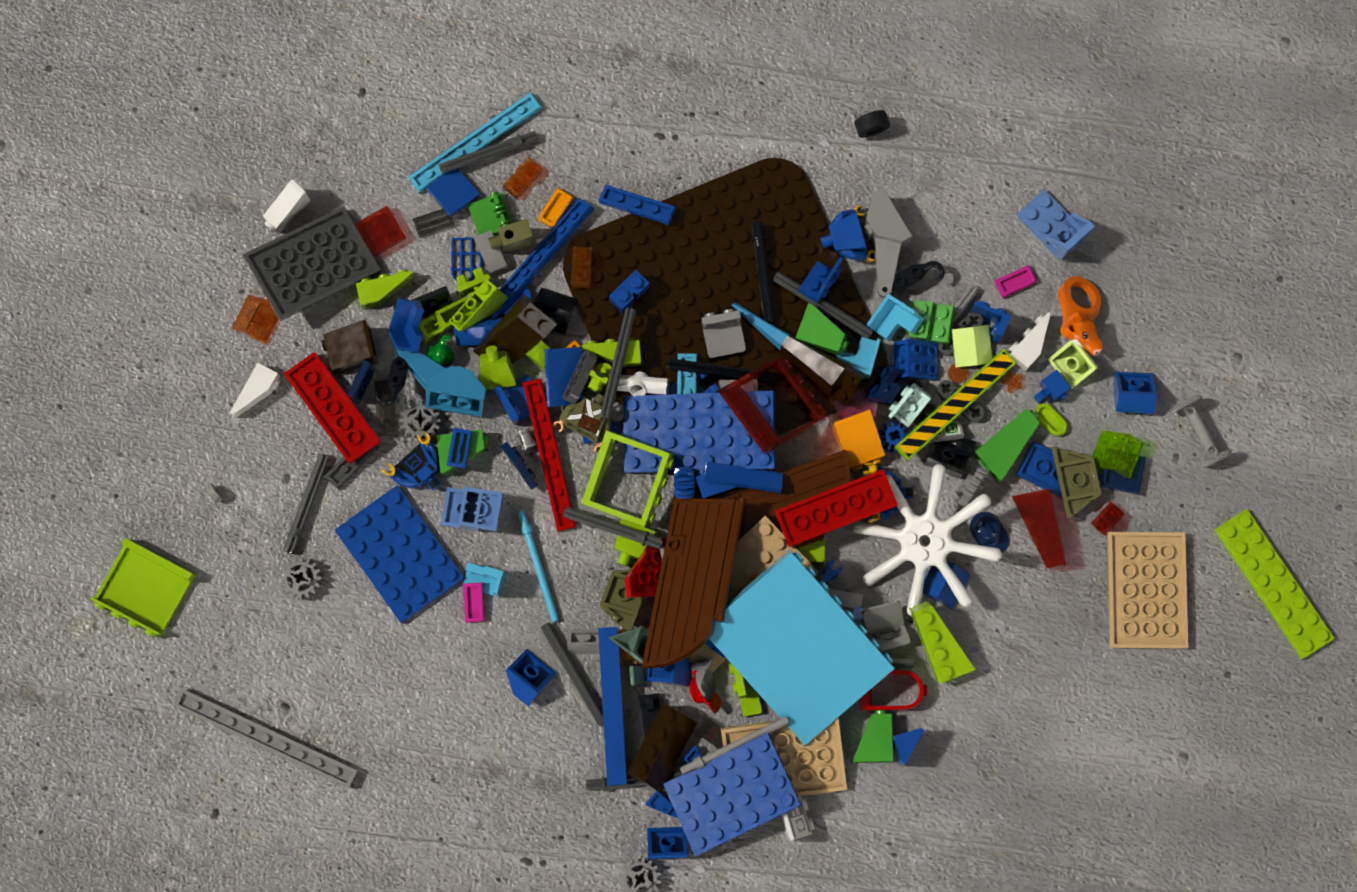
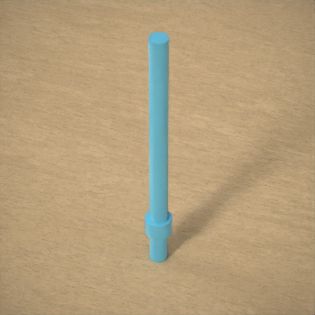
[518,510,559,623]

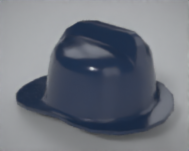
[970,512,1009,553]

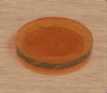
[948,364,967,383]

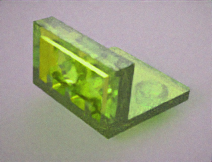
[1092,431,1144,478]

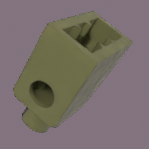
[488,219,533,252]

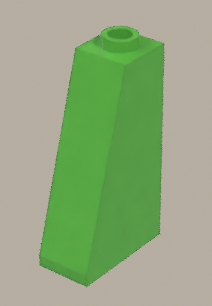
[974,408,1040,483]

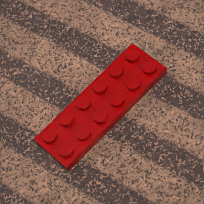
[283,352,381,465]
[774,469,898,548]

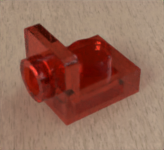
[1091,501,1125,536]

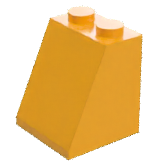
[832,410,885,473]

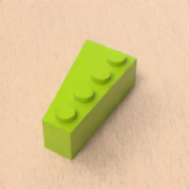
[909,601,975,684]

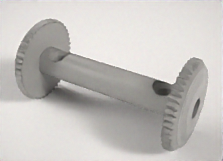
[1172,395,1232,467]

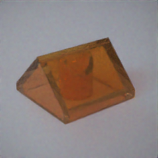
[231,295,279,345]

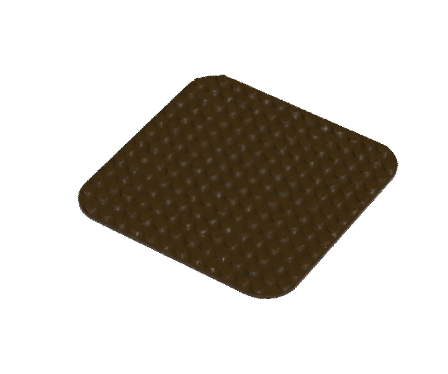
[563,158,888,476]

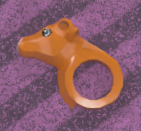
[1058,276,1103,356]

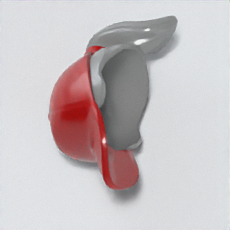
[689,657,721,713]

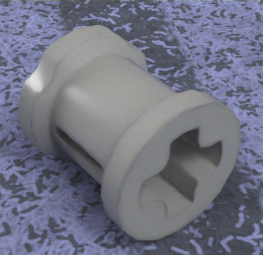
[515,428,537,452]

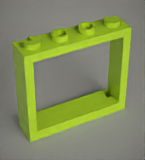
[581,430,674,527]

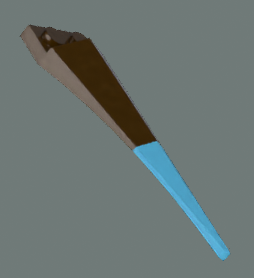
[732,303,865,407]

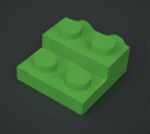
[906,300,955,344]

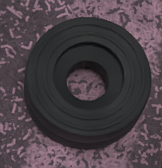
[854,110,890,138]

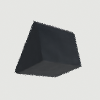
[534,287,577,335]
[924,441,968,479]

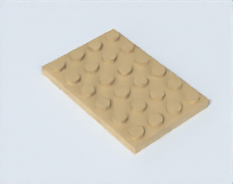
[1107,532,1188,649]
[721,718,847,797]

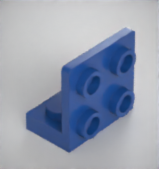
[798,257,844,303]
[970,301,1011,344]
[894,339,939,381]
[493,374,532,425]

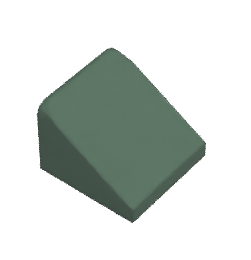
[629,666,646,687]

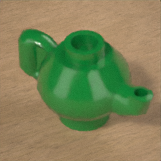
[425,335,455,367]

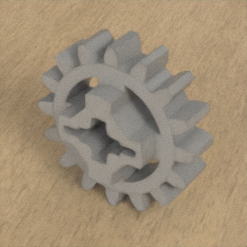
[399,401,441,443]
[958,467,987,507]
[279,557,323,600]
[619,858,661,892]

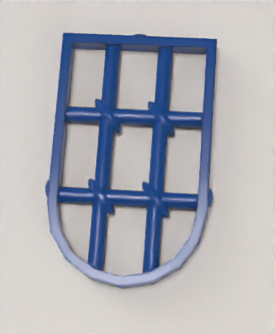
[451,237,483,282]

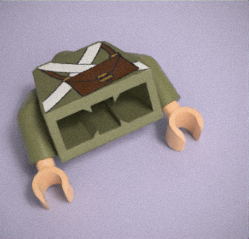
[552,394,611,453]

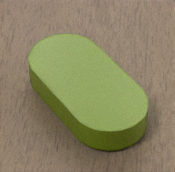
[1034,403,1068,437]

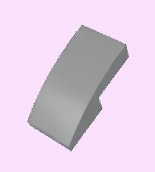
[473,230,507,275]

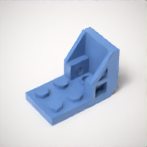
[1016,189,1095,260]

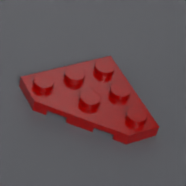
[625,538,666,598]

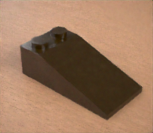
[473,294,557,364]

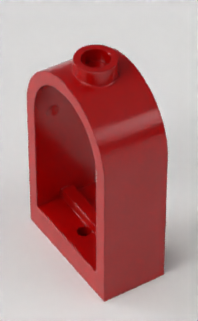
[860,670,928,711]

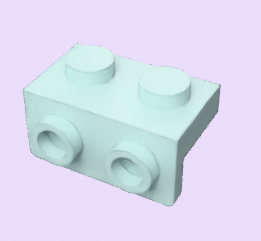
[889,383,932,427]

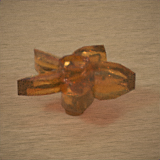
[1000,370,1022,393]

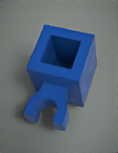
[1033,370,1071,403]

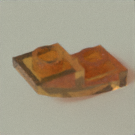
[502,157,543,200]
[571,247,592,288]

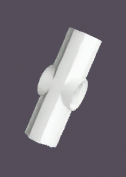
[617,372,669,396]

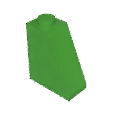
[796,303,848,357]
[436,430,489,476]
[852,710,893,763]

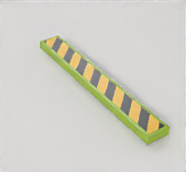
[894,349,1016,461]

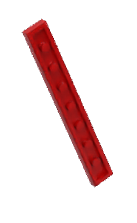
[523,378,576,532]

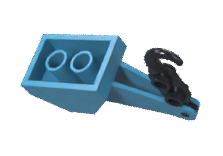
[374,350,486,417]

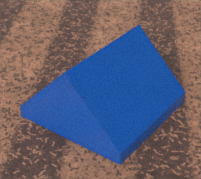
[922,561,970,609]
[892,728,924,766]
[647,827,688,859]

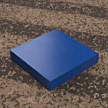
[426,168,480,217]

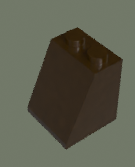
[321,320,378,374]

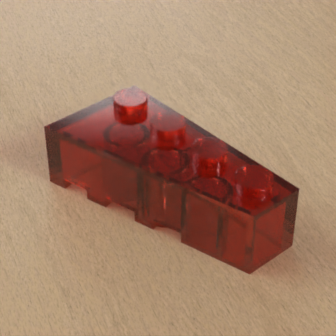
[1012,489,1067,569]

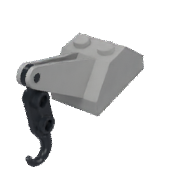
[863,188,945,298]

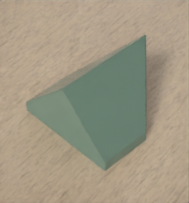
[608,625,649,664]

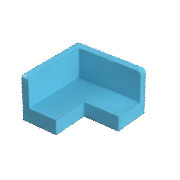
[867,294,924,341]
[835,337,881,379]
[463,563,506,598]

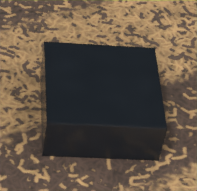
[954,438,976,458]

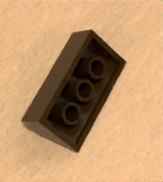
[627,703,697,793]

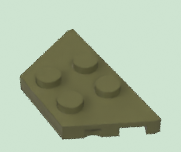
[1051,446,1101,520]
[600,568,644,631]

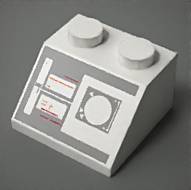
[781,796,814,841]

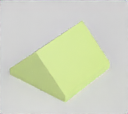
[1047,340,1098,389]

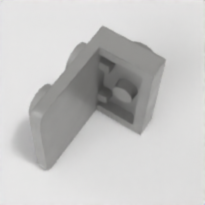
[701,309,746,358]
[862,600,910,651]

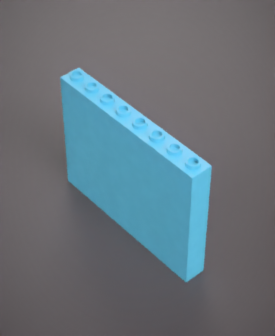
[710,549,895,745]

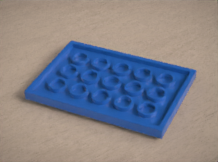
[335,485,464,624]
[664,733,802,856]

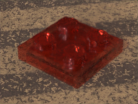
[355,206,407,257]

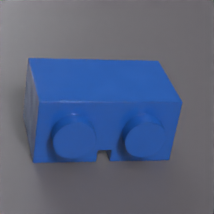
[609,270,650,314]

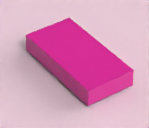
[994,265,1037,299]
[463,582,485,622]

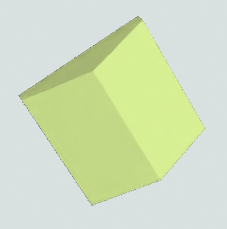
[951,325,992,367]

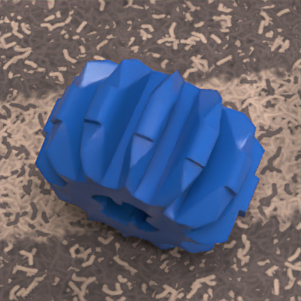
[878,420,909,453]
[673,467,694,499]

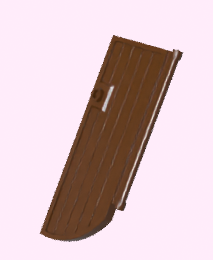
[711,450,850,549]
[642,498,747,668]

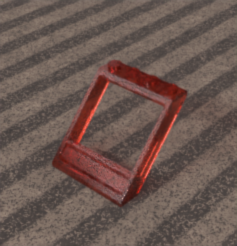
[718,356,827,455]

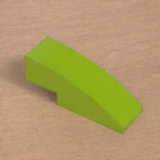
[419,296,468,344]

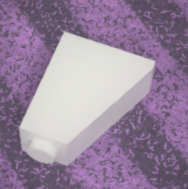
[263,179,311,233]

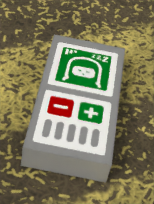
[928,420,964,443]

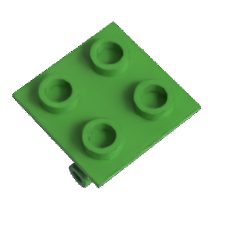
[467,192,514,235]

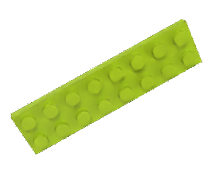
[1214,509,1335,660]

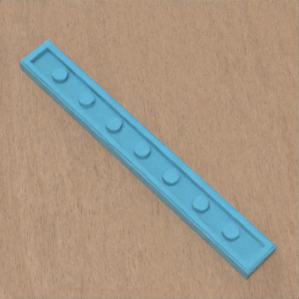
[408,92,542,193]

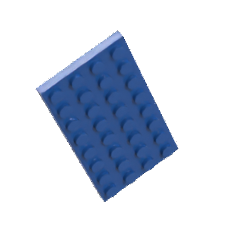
[623,391,776,473]

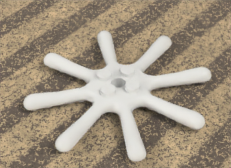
[852,464,1002,617]

